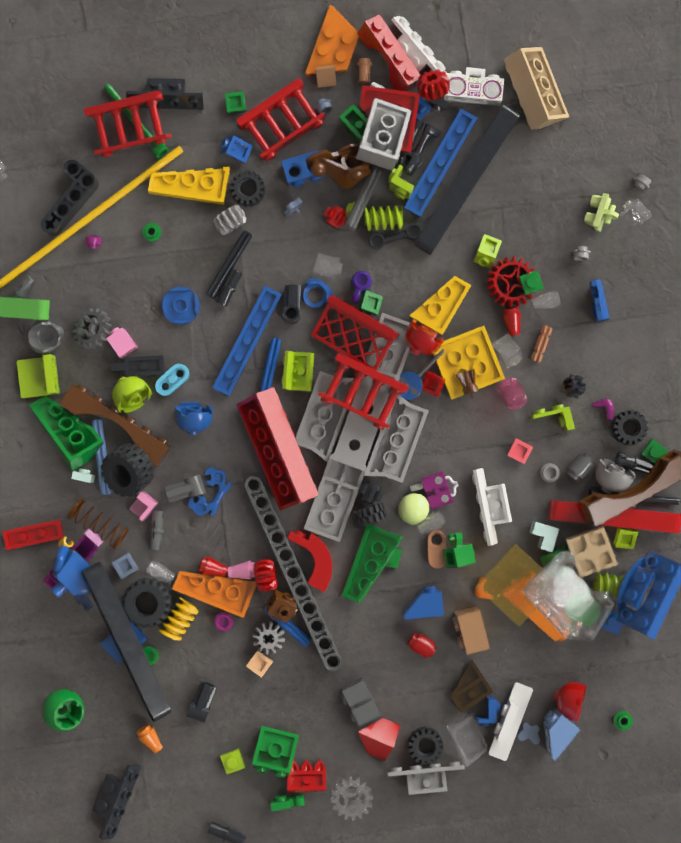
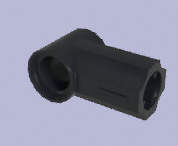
[282,285,301,325]
[186,681,216,723]

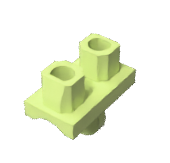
[584,193,619,232]

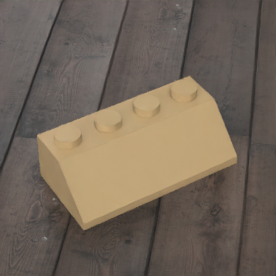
[503,47,569,130]

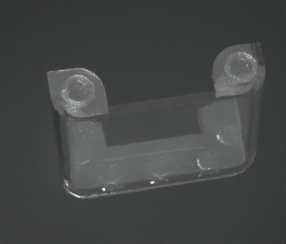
[523,551,615,640]

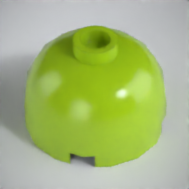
[112,376,152,413]

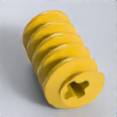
[159,597,199,641]

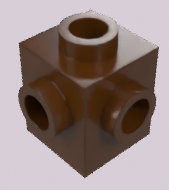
[266,590,298,623]

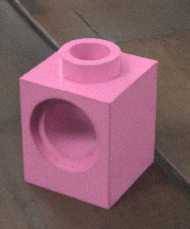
[106,327,138,358]

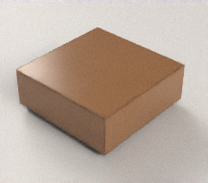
[315,65,337,88]

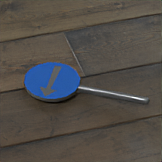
[398,349,445,400]

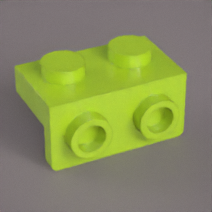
[388,165,414,200]
[281,351,314,391]

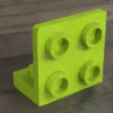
[17,354,60,398]

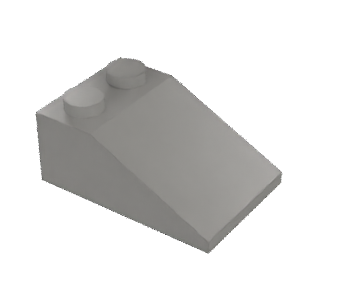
[356,98,411,171]

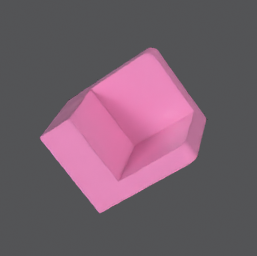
[130,491,158,521]

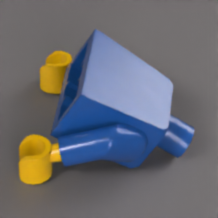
[51,537,90,598]

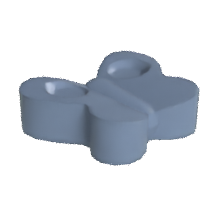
[283,197,303,217]
[517,722,540,744]

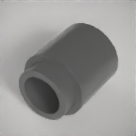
[566,453,594,483]

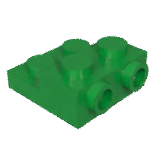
[252,726,299,778]

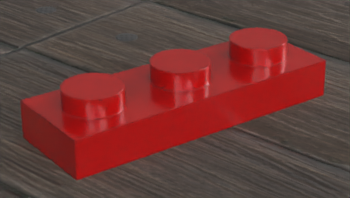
[2,519,64,550]

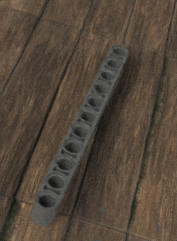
[245,476,341,671]

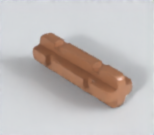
[531,325,552,363]

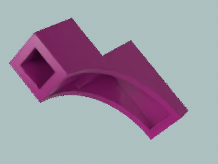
[43,529,103,589]

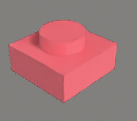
[507,438,533,464]

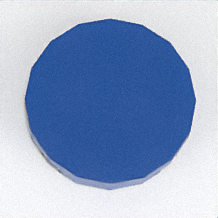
[161,287,200,325]

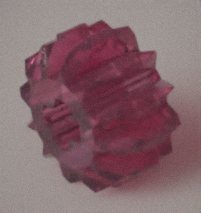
[498,377,527,410]

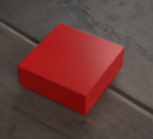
[422,371,446,397]

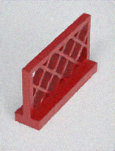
[311,295,400,371]

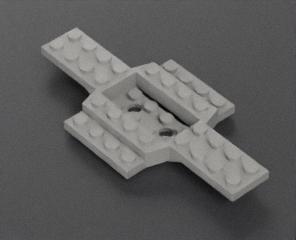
[295,313,429,542]

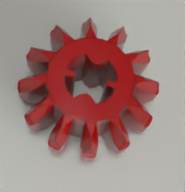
[417,69,450,101]
[254,559,278,592]

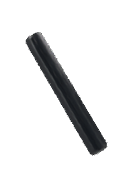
[206,230,252,299]

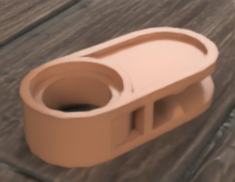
[427,530,446,568]

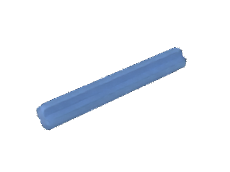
[92,419,112,495]

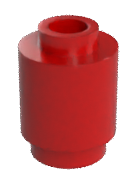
[407,632,437,659]

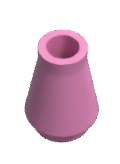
[228,561,255,580]

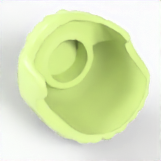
[398,493,429,525]

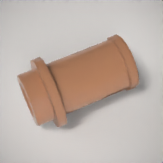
[357,58,372,84]

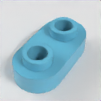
[155,364,190,396]

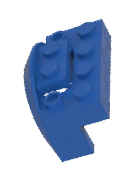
[616,550,681,639]

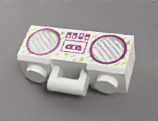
[443,67,504,106]

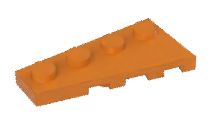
[172,571,257,618]

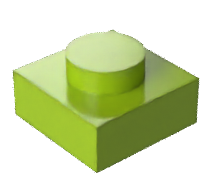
[613,527,638,549]
[220,748,245,774]

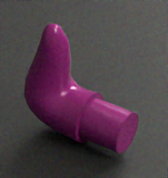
[591,399,614,419]

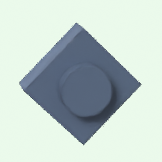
[112,553,139,579]

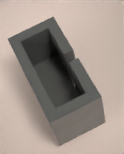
[340,678,380,726]

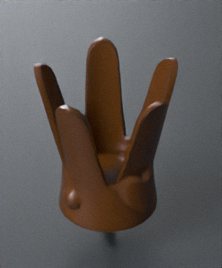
[455,368,479,398]

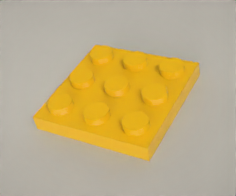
[433,326,505,400]

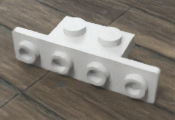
[391,16,447,75]
[472,468,512,546]
[488,682,533,761]

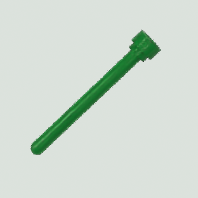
[104,84,168,159]

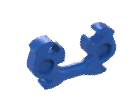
[188,467,231,516]

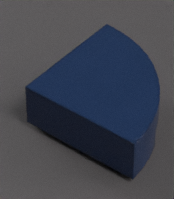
[74,594,94,610]

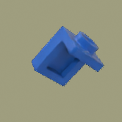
[475,696,500,726]

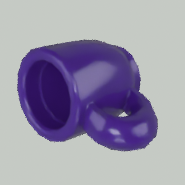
[351,271,372,303]

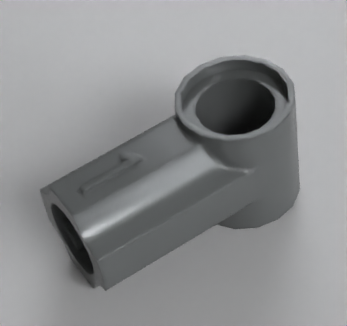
[165,474,206,502]

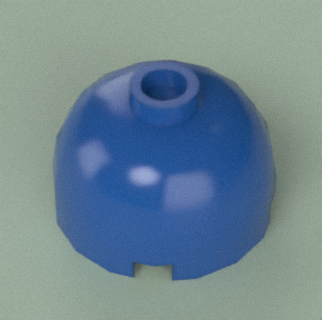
[175,402,213,435]

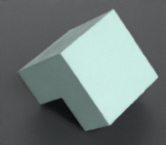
[529,521,559,552]

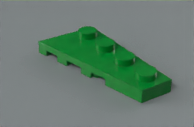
[342,524,404,603]

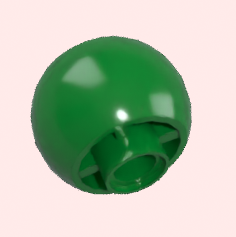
[41,689,85,732]

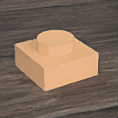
[246,650,273,678]

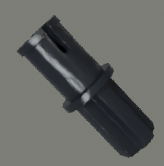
[216,269,242,307]
[615,452,654,474]
[207,821,246,843]

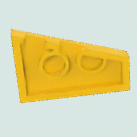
[409,276,471,335]

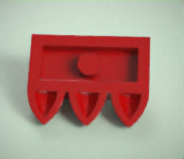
[287,760,326,792]

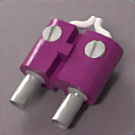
[410,471,458,510]

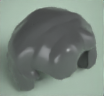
[26,320,64,355]

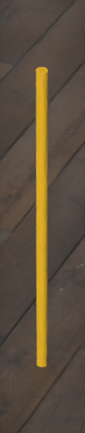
[0,146,184,289]

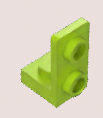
[530,404,575,431]

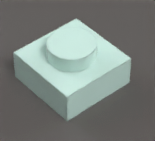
[71,468,95,483]

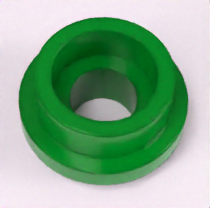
[142,223,162,242]
[613,711,633,731]

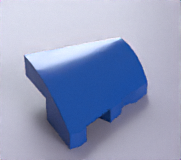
[589,280,610,322]

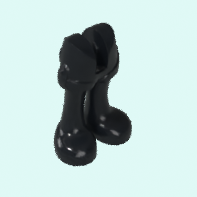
[394,118,441,176]

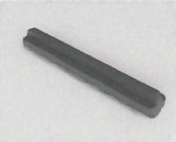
[345,165,382,231]

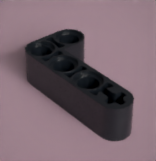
[41,159,99,236]

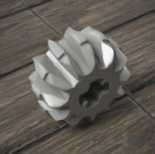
[213,205,247,235]
[252,621,285,655]

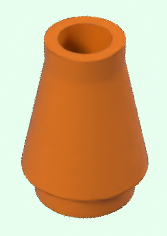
[136,724,163,754]

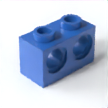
[281,150,325,188]

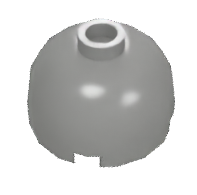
[595,459,636,494]

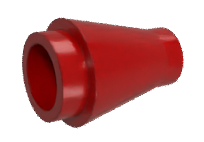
[502,307,521,336]
[198,556,228,577]

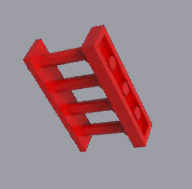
[236,77,325,162]
[84,91,172,158]
[318,353,409,430]

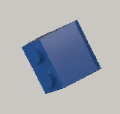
[402,586,444,619]

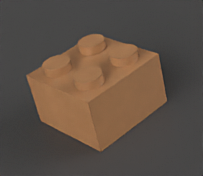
[452,606,490,654]

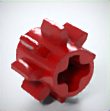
[324,205,347,229]

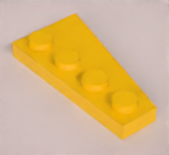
[148,167,230,205]

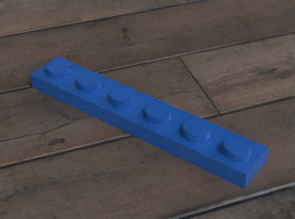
[404,109,477,218]
[212,286,282,397]

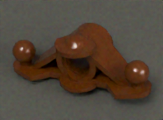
[305,144,371,189]

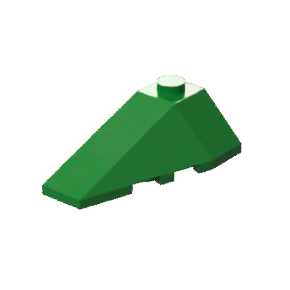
[29,396,104,472]

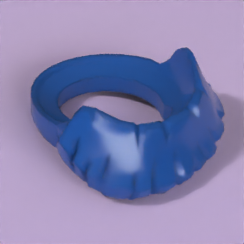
[303,278,333,308]

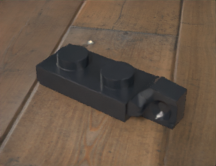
[110,355,165,377]

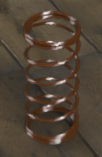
[67,498,129,549]

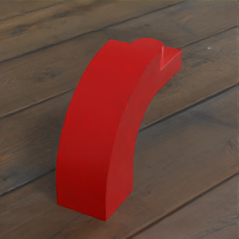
[287,529,332,592]

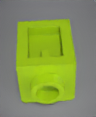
[474,234,502,268]

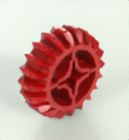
[486,256,536,308]

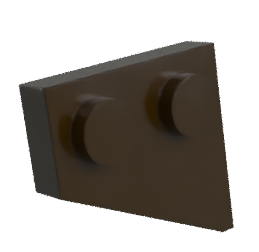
[450,660,493,713]

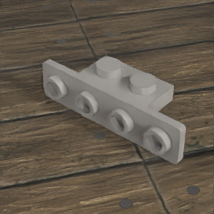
[387,762,465,795]

